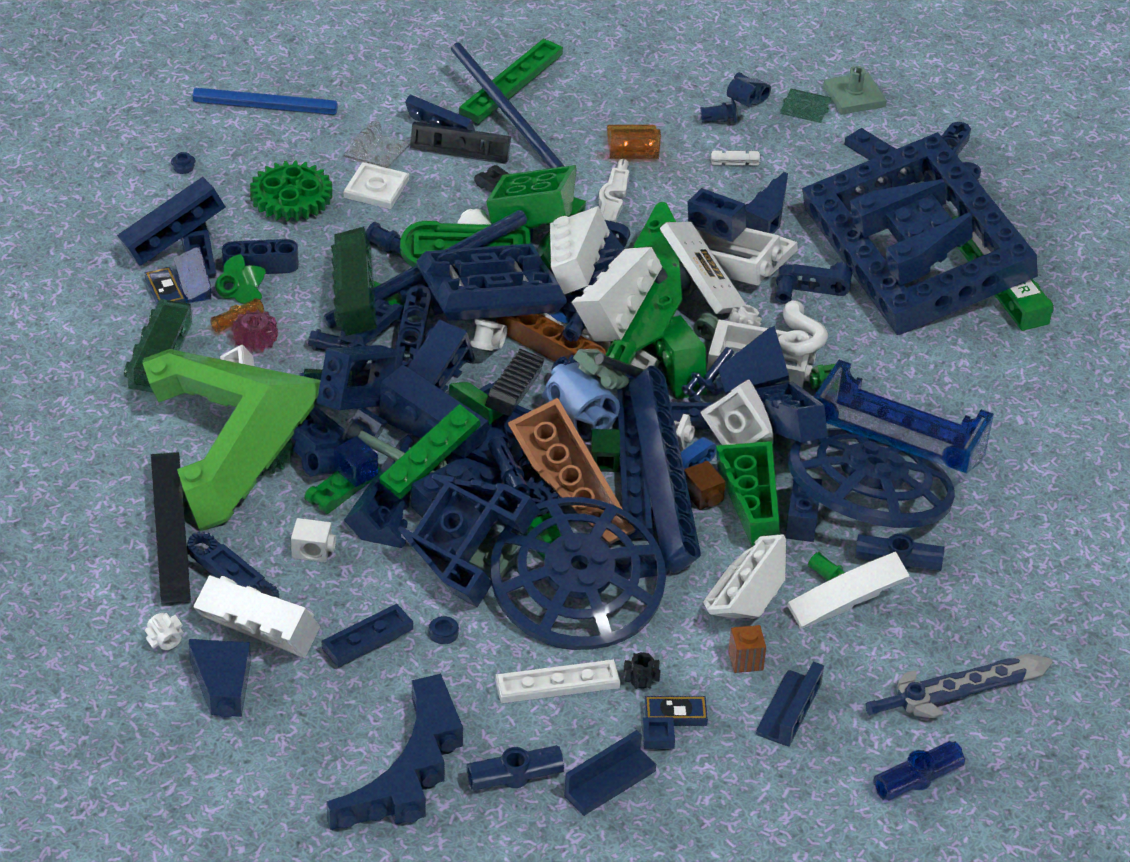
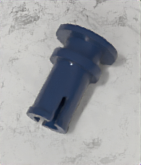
[700,99,738,123]

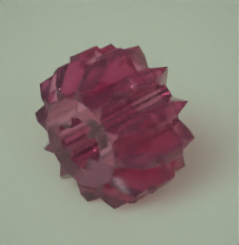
[232,309,278,353]

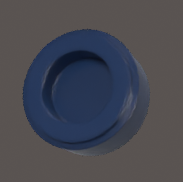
[429,616,459,644]

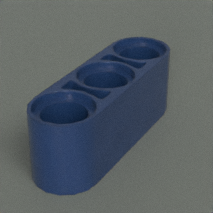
[222,239,299,274]

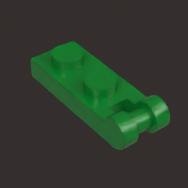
[304,455,380,514]

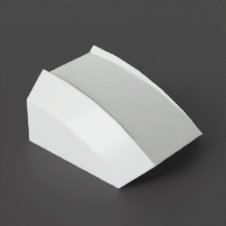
[700,380,773,445]

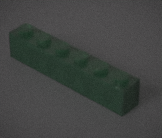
[331,226,377,336]

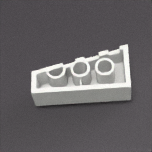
[550,206,610,294]
[572,247,662,341]
[193,575,320,658]

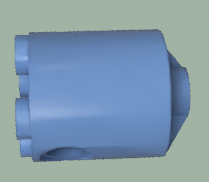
[542,362,620,439]

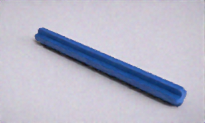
[192,87,338,115]

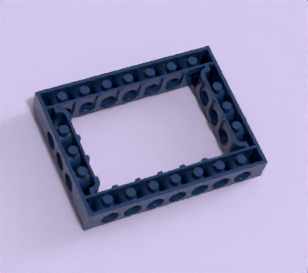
[802,132,1038,335]

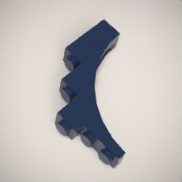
[326,674,463,830]

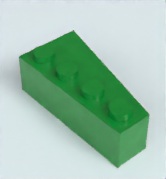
[716,441,780,547]

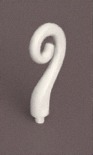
[778,301,828,356]

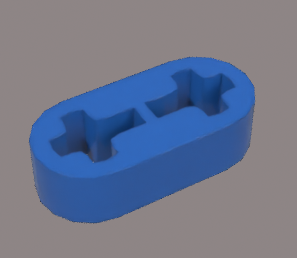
[681,437,716,469]

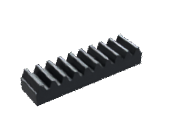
[485,349,544,416]

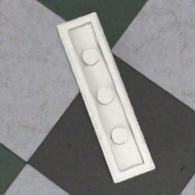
[495,659,620,703]

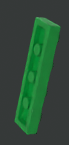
[379,404,481,499]

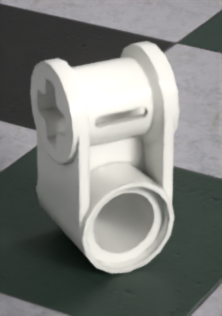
[470,319,507,351]

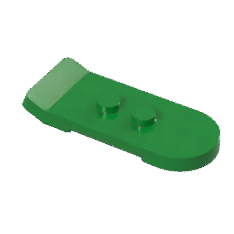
[400,221,530,267]

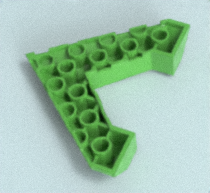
[143,349,321,531]

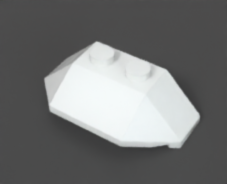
[703,534,786,619]

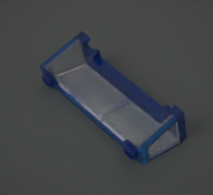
[814,359,994,474]

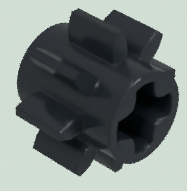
[624,652,661,689]

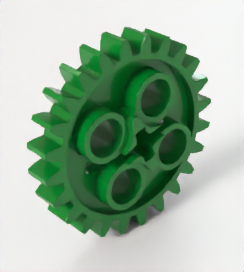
[250,160,333,222]

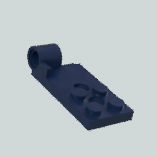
[292,406,358,476]

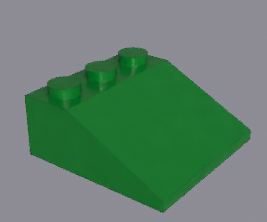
[486,165,577,228]

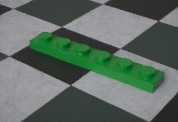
[459,38,563,124]

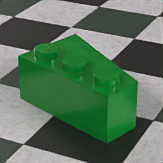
[649,315,707,399]

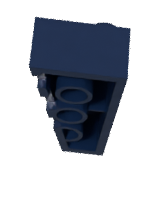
[755,381,828,444]

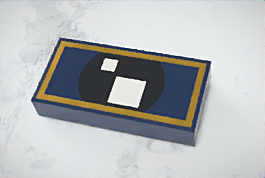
[144,267,186,312]
[644,696,708,726]

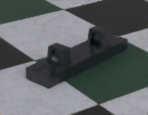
[410,122,511,163]

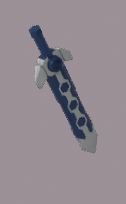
[865,653,1053,718]

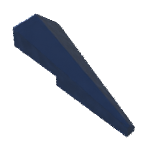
[344,434,414,548]

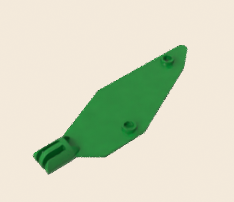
[606,202,682,364]

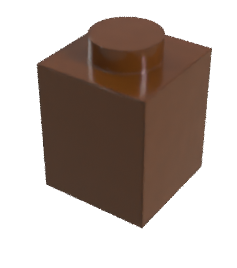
[684,461,726,510]

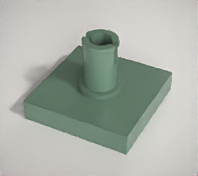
[823,66,887,115]

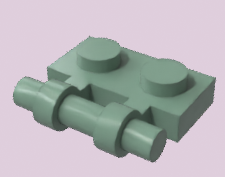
[573,349,629,389]

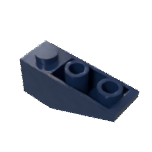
[746,172,788,234]

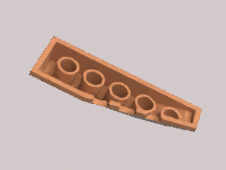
[508,398,635,545]

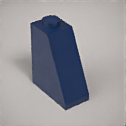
[715,326,790,396]
[189,639,251,718]

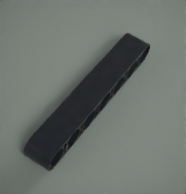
[151,452,191,604]

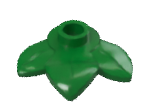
[215,254,266,304]

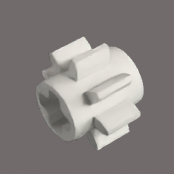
[728,304,762,327]
[145,613,184,650]

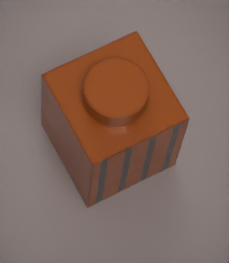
[728,625,766,673]

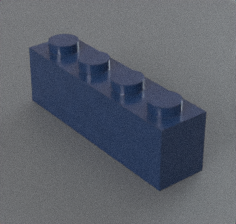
[117,177,226,266]

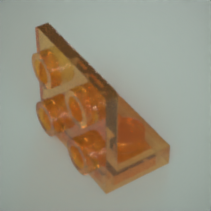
[607,125,661,159]

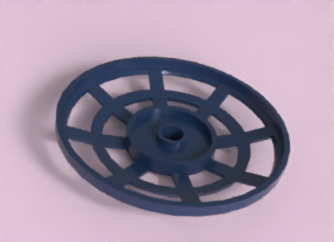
[788,428,955,528]
[490,497,666,650]

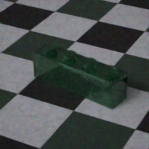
[124,299,192,393]

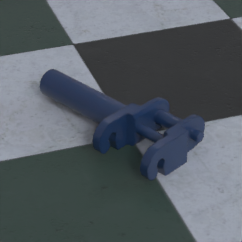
[681,347,734,402]

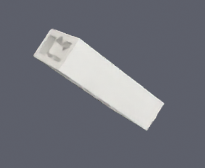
[696,228,783,285]
[707,320,817,389]

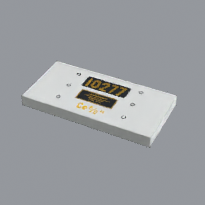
[660,222,745,314]

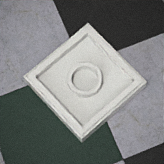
[343,162,409,209]

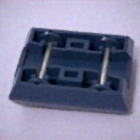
[416,244,567,321]

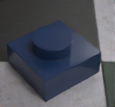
[642,717,675,749]

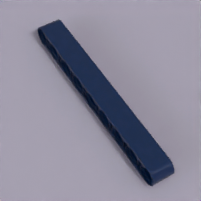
[629,365,701,574]

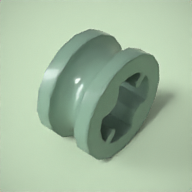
[693,313,718,340]

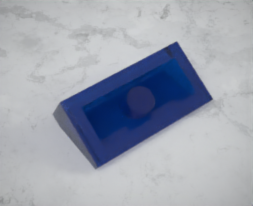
[174,247,212,304]

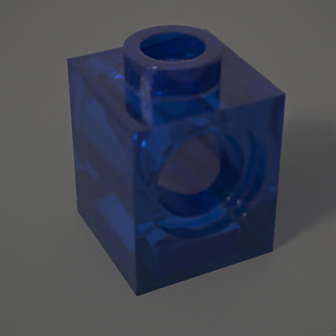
[334,436,378,487]

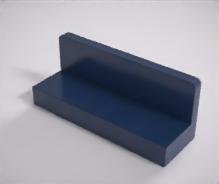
[756,661,824,747]
[564,730,657,816]

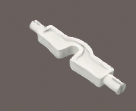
[599,159,629,222]

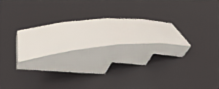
[787,552,909,629]

